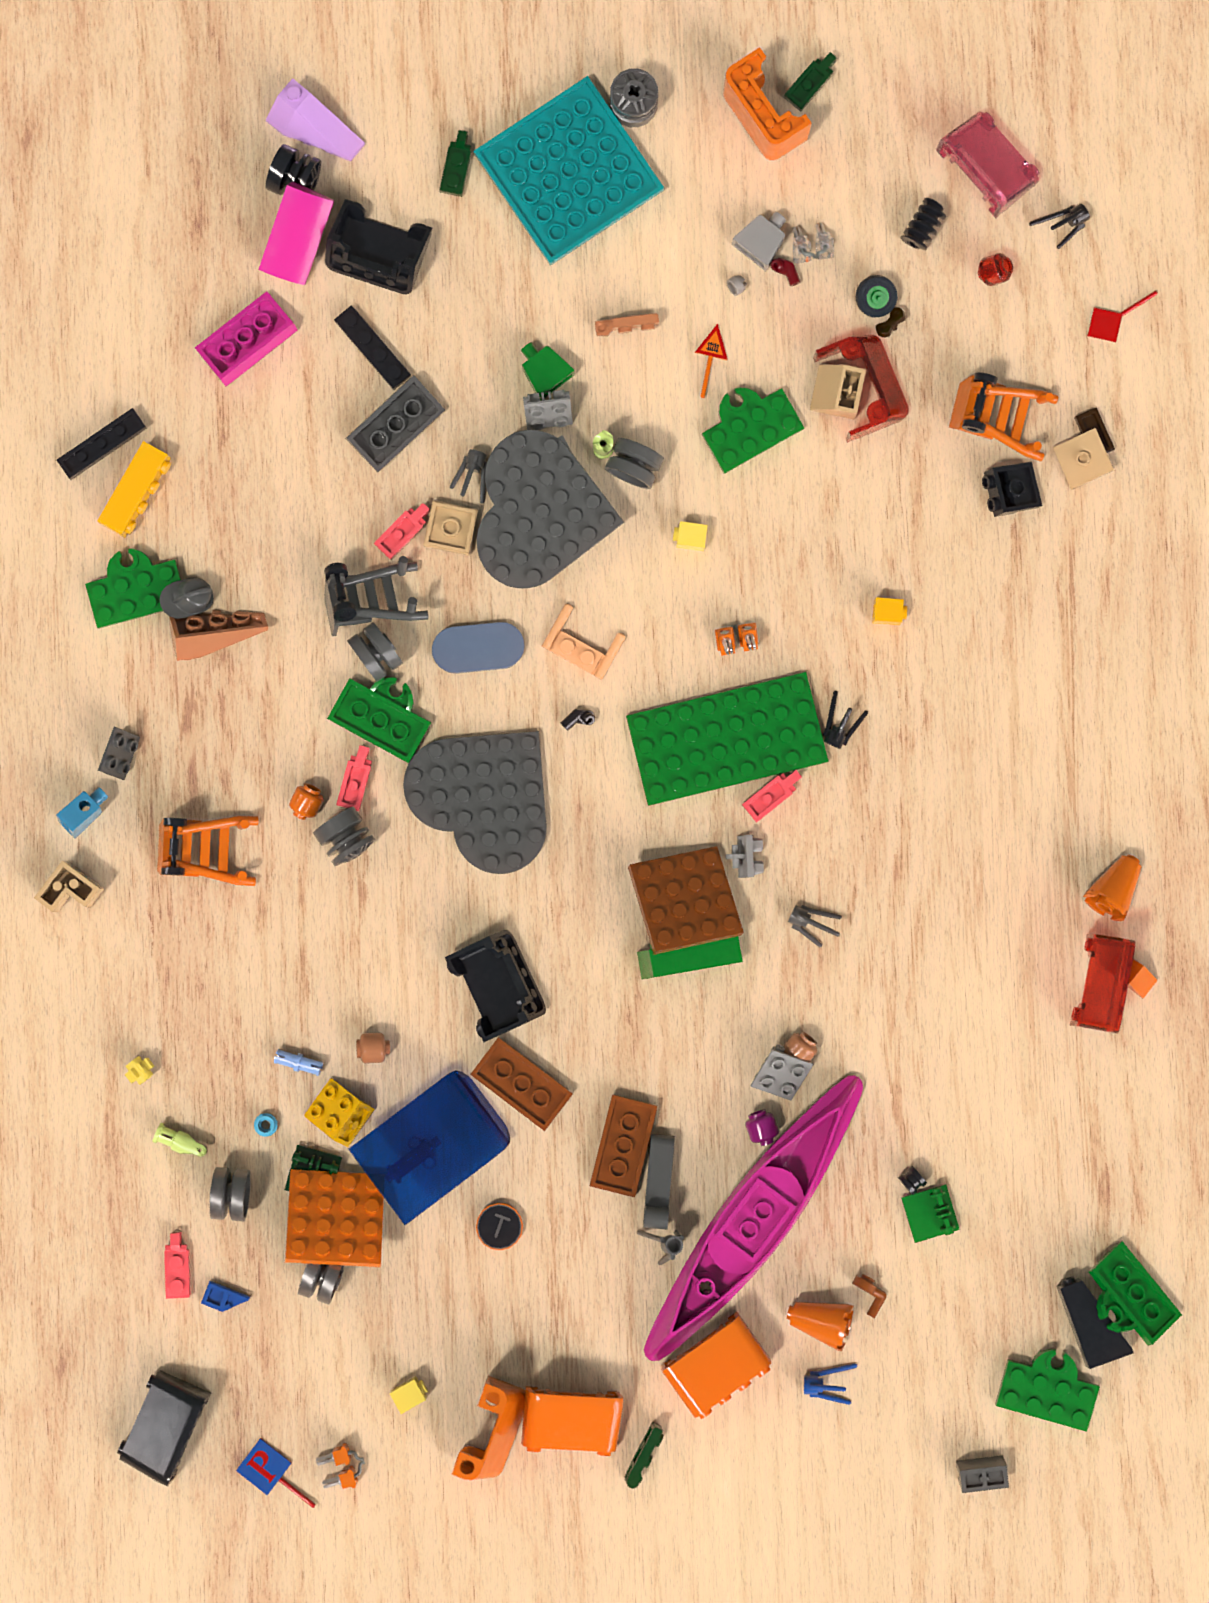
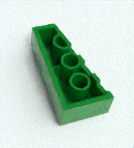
[637,936,743,980]

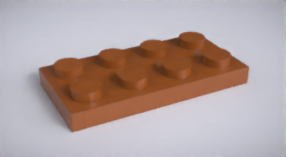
[470,1037,573,1131]
[589,1094,658,1198]

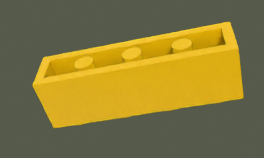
[97,441,171,538]

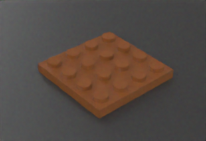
[628,846,744,955]

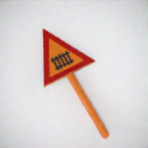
[694,323,728,398]

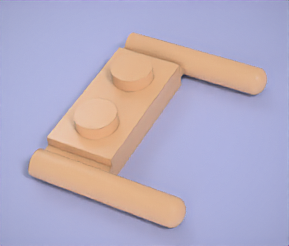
[541,604,625,680]

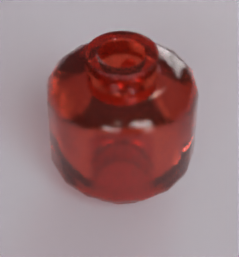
[978,253,1013,286]

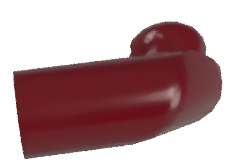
[771,258,801,286]

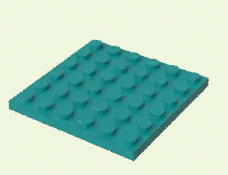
[473,76,664,266]

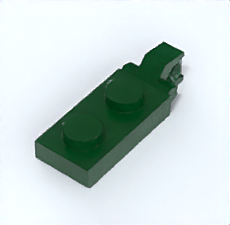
[784,52,837,112]
[439,130,471,197]

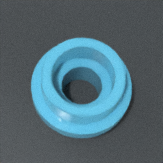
[254,1113,278,1137]

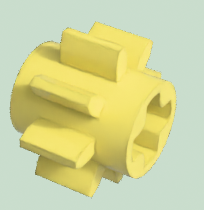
[125,1056,154,1085]

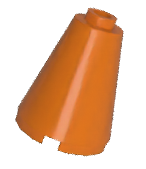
[1083,855,1142,921]
[787,1302,854,1352]

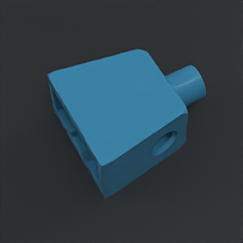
[56,787,108,839]

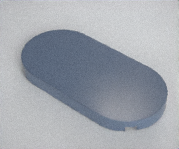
[432,622,524,674]

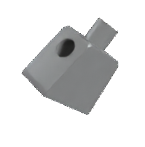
[732,212,786,272]

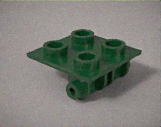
[284,1145,342,1191]

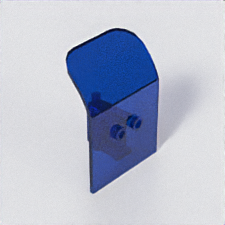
[348,1070,510,1225]

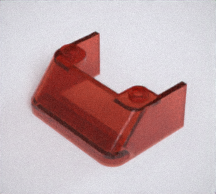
[813,335,909,443]
[1070,933,1135,1034]

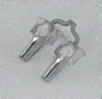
[793,223,834,264]

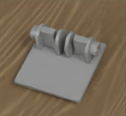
[523,389,573,430]
[750,1044,813,1101]

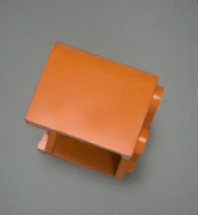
[723,47,812,160]
[661,1311,772,1419]

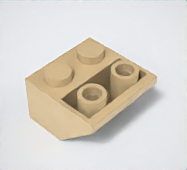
[809,365,866,420]

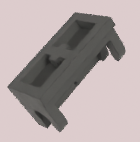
[956,1455,1009,1493]

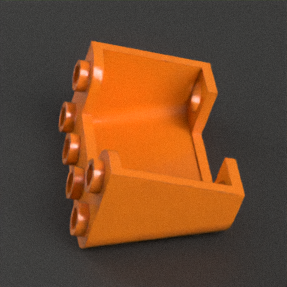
[452,1375,525,1480]

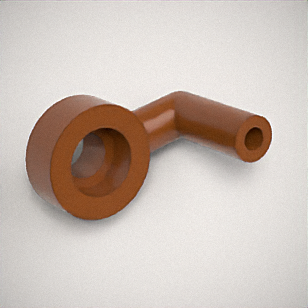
[852,1274,887,1319]

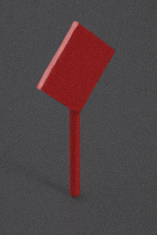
[1087,291,1158,343]

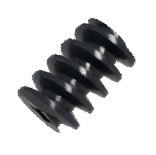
[900,198,946,250]

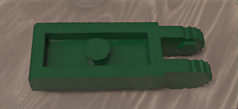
[624,1422,664,1489]

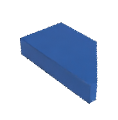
[201,1280,251,1312]

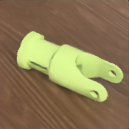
[593,430,613,459]
[153,1122,207,1157]

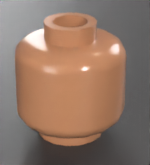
[783,1032,817,1062]
[356,1033,390,1064]

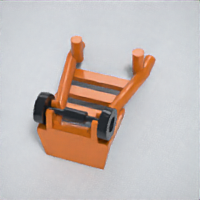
[949,372,1058,462]
[157,816,258,886]

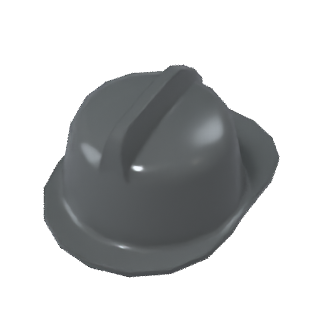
[159,577,214,619]

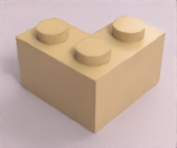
[34,860,104,913]

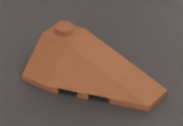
[168,610,268,661]

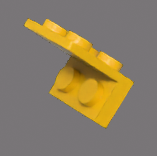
[304,1078,375,1147]

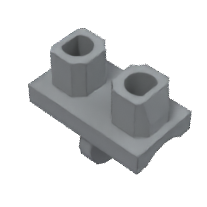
[726,835,764,878]

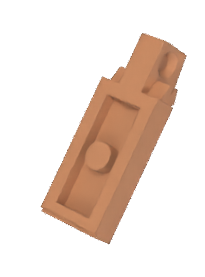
[595,313,659,337]

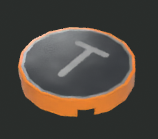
[476,1203,523,1250]

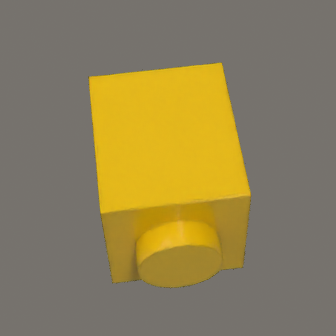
[872,597,907,625]

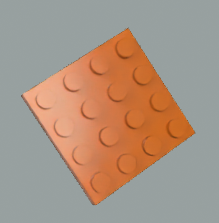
[285,1169,385,1267]

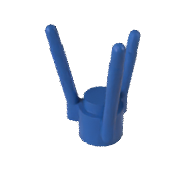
[804,1363,858,1405]

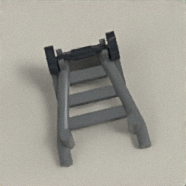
[324,556,429,636]

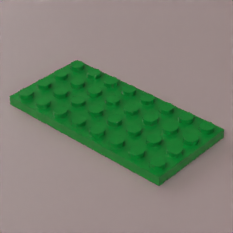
[626,672,829,806]

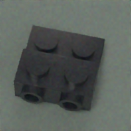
[982,462,1042,517]

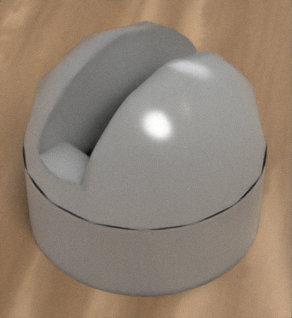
[727,275,747,296]

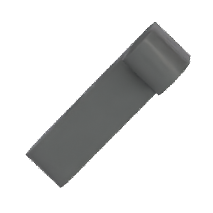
[643,1134,675,1230]

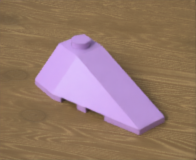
[266,78,365,161]

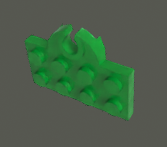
[701,388,804,474]
[85,548,181,629]
[327,677,431,764]
[1088,1241,1182,1346]
[995,1348,1100,1432]

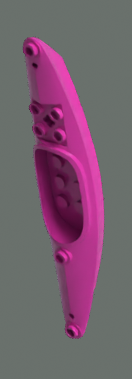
[644,1075,863,1361]

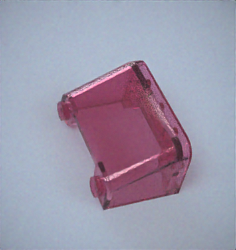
[936,111,1039,218]

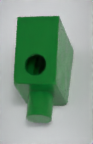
[521,342,575,401]

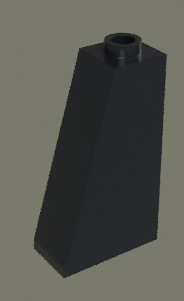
[1056,1276,1134,1369]

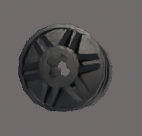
[265,144,322,195]

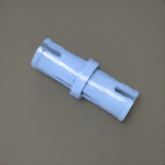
[274,1049,323,1076]

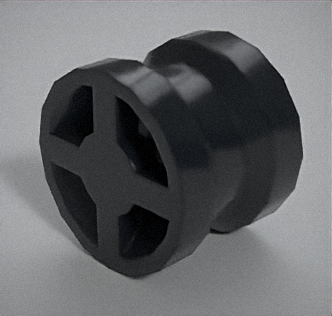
[898,1166,927,1195]

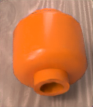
[289,784,323,820]

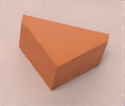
[1106,951,1157,999]

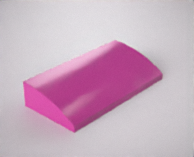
[258,181,335,285]
[195,291,298,387]

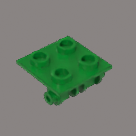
[901,1184,960,1243]

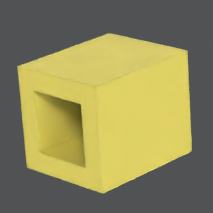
[673,521,708,551]
[389,1376,428,1414]

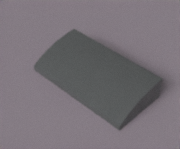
[345,375,445,472]

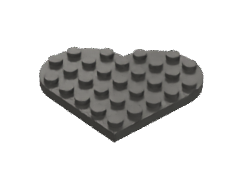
[477,430,625,589]
[403,731,546,874]

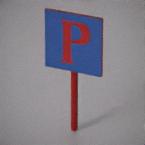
[236,1438,316,1508]

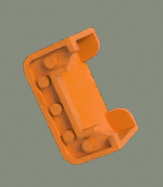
[521,1386,624,1456]

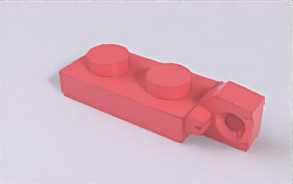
[374,503,430,560]
[336,745,372,811]
[742,770,802,823]
[164,1232,191,1299]

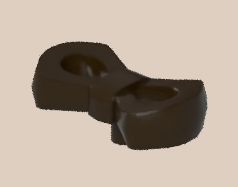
[875,307,906,338]

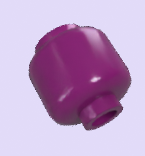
[745,1109,779,1146]

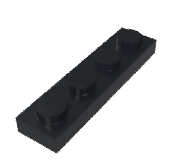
[334,305,411,390]
[57,408,147,480]

